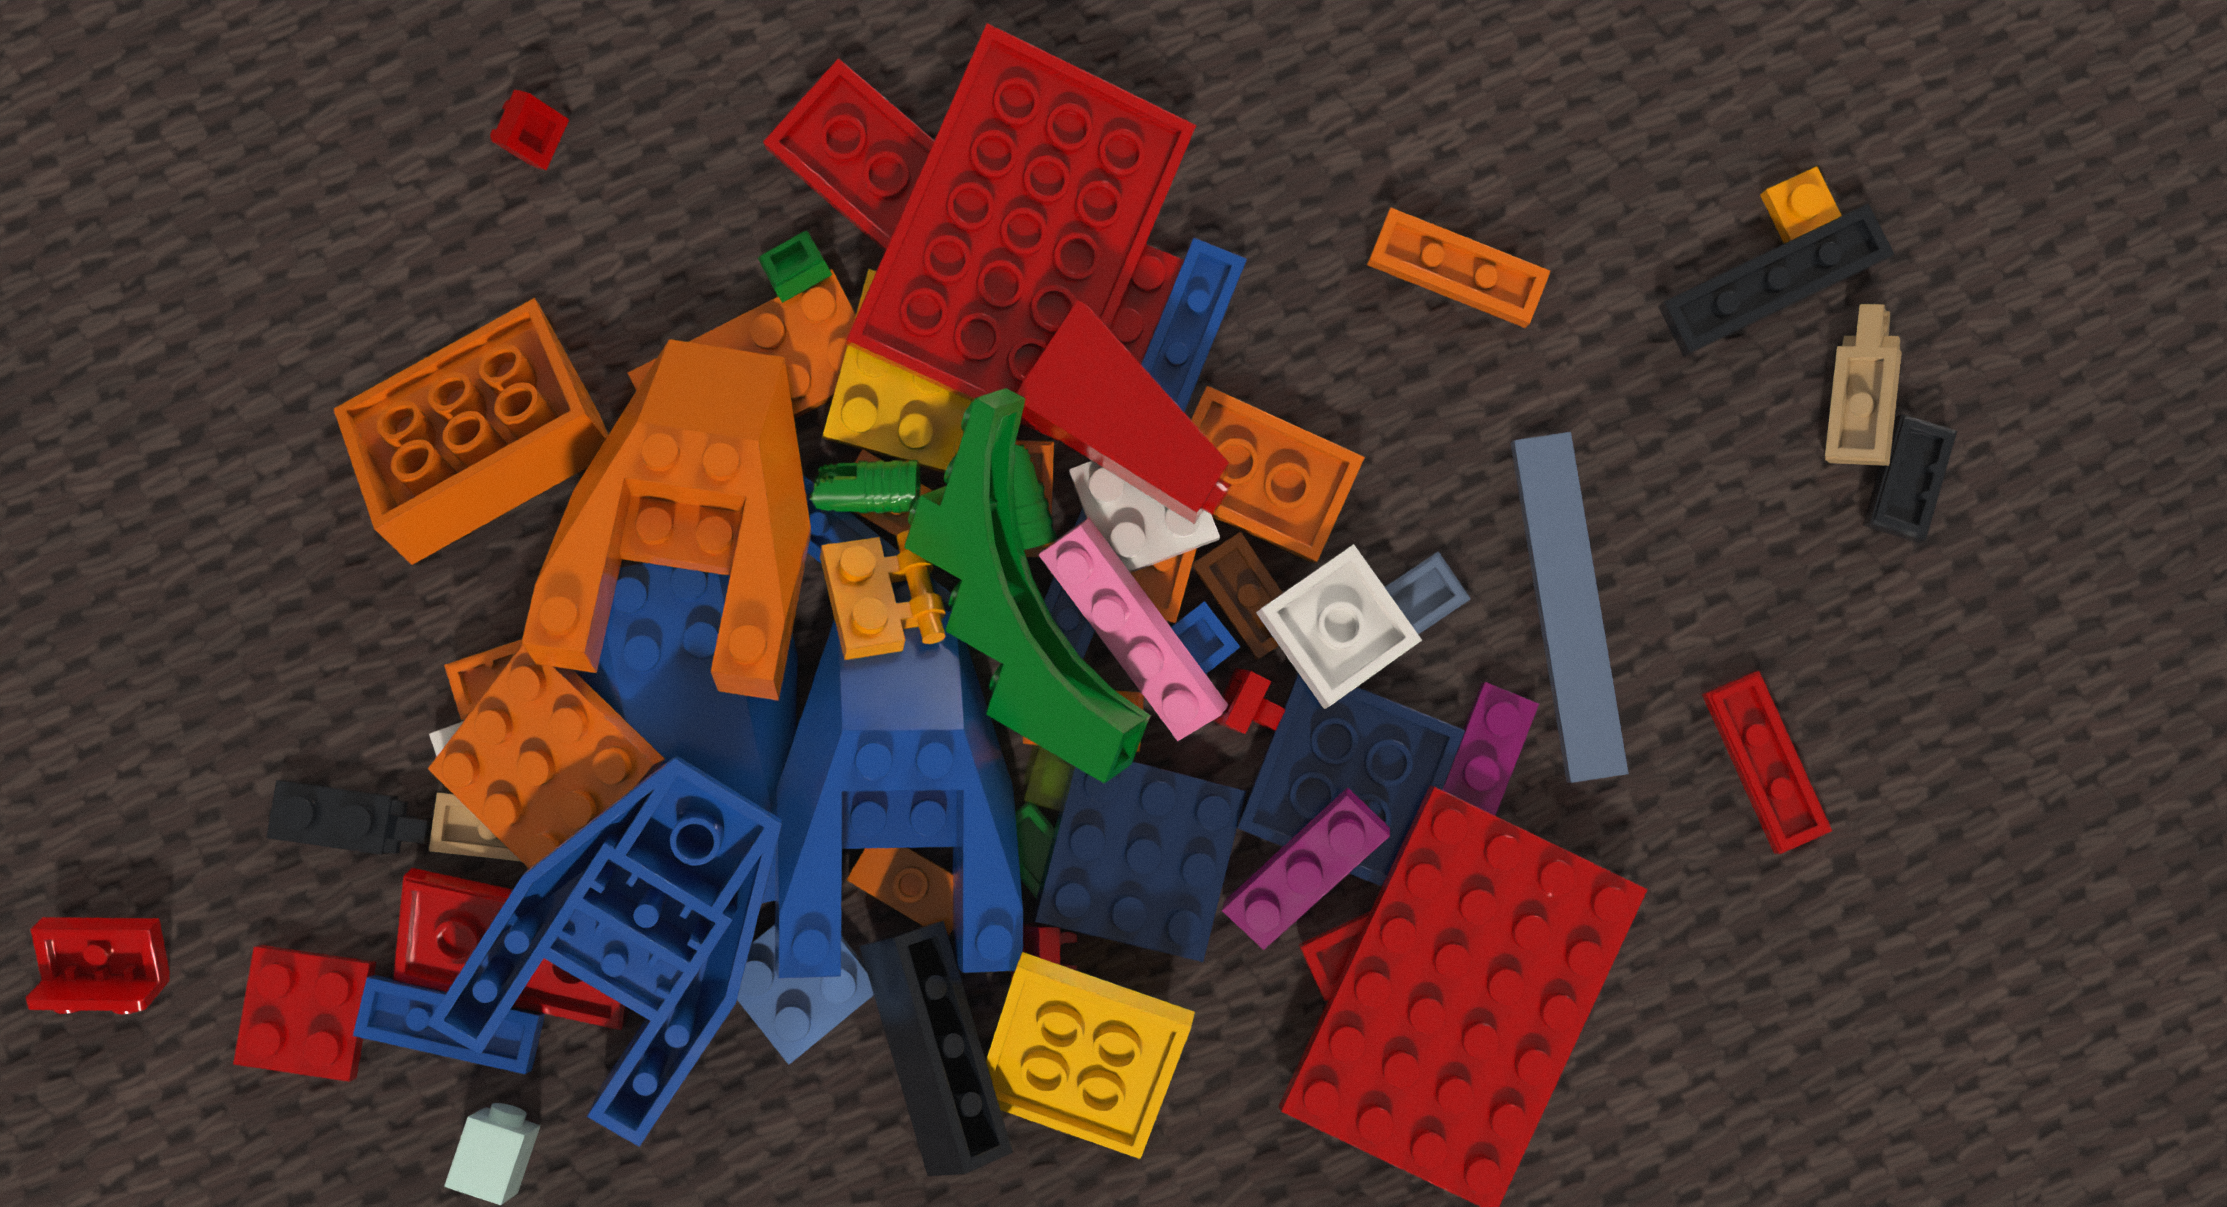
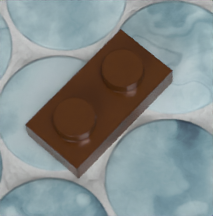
[1192,531,1283,661]

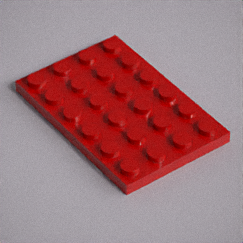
[845,23,1196,441]
[1278,785,1648,1207]

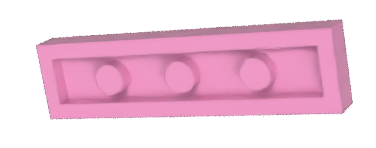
[1038,518,1229,741]

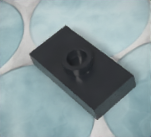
[1863,414,1957,543]

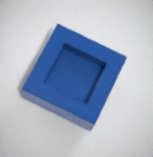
[1171,601,1240,674]

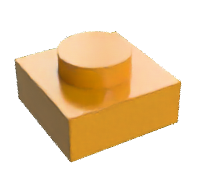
[1760,166,1842,244]

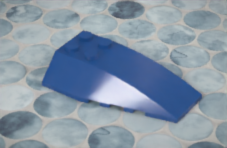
[574,563,798,903]

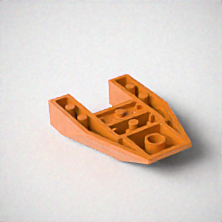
[521,339,812,701]

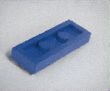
[353,975,545,1074]

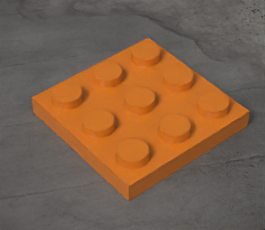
[428,645,665,869]

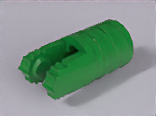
[1013,444,1057,550]
[809,460,921,513]

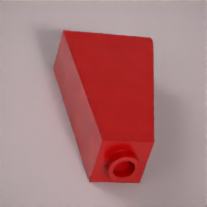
[1016,300,1231,524]

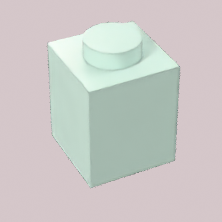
[444,1103,541,1205]

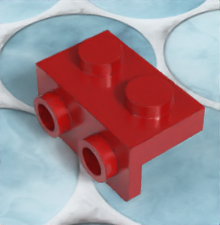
[26,917,170,1014]

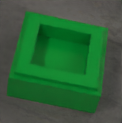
[758,231,832,303]

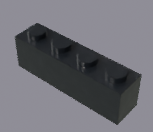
[859,921,1013,1176]

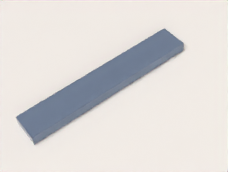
[1510,432,1629,783]

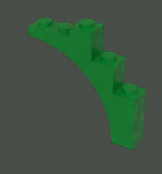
[904,388,1151,784]

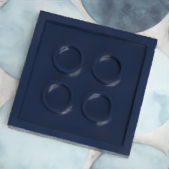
[1237,672,1465,886]
[1031,762,1246,962]

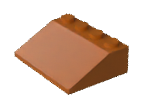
[334,298,609,565]

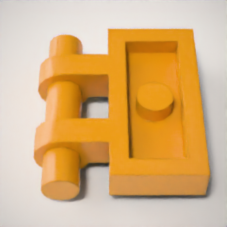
[820,530,946,660]

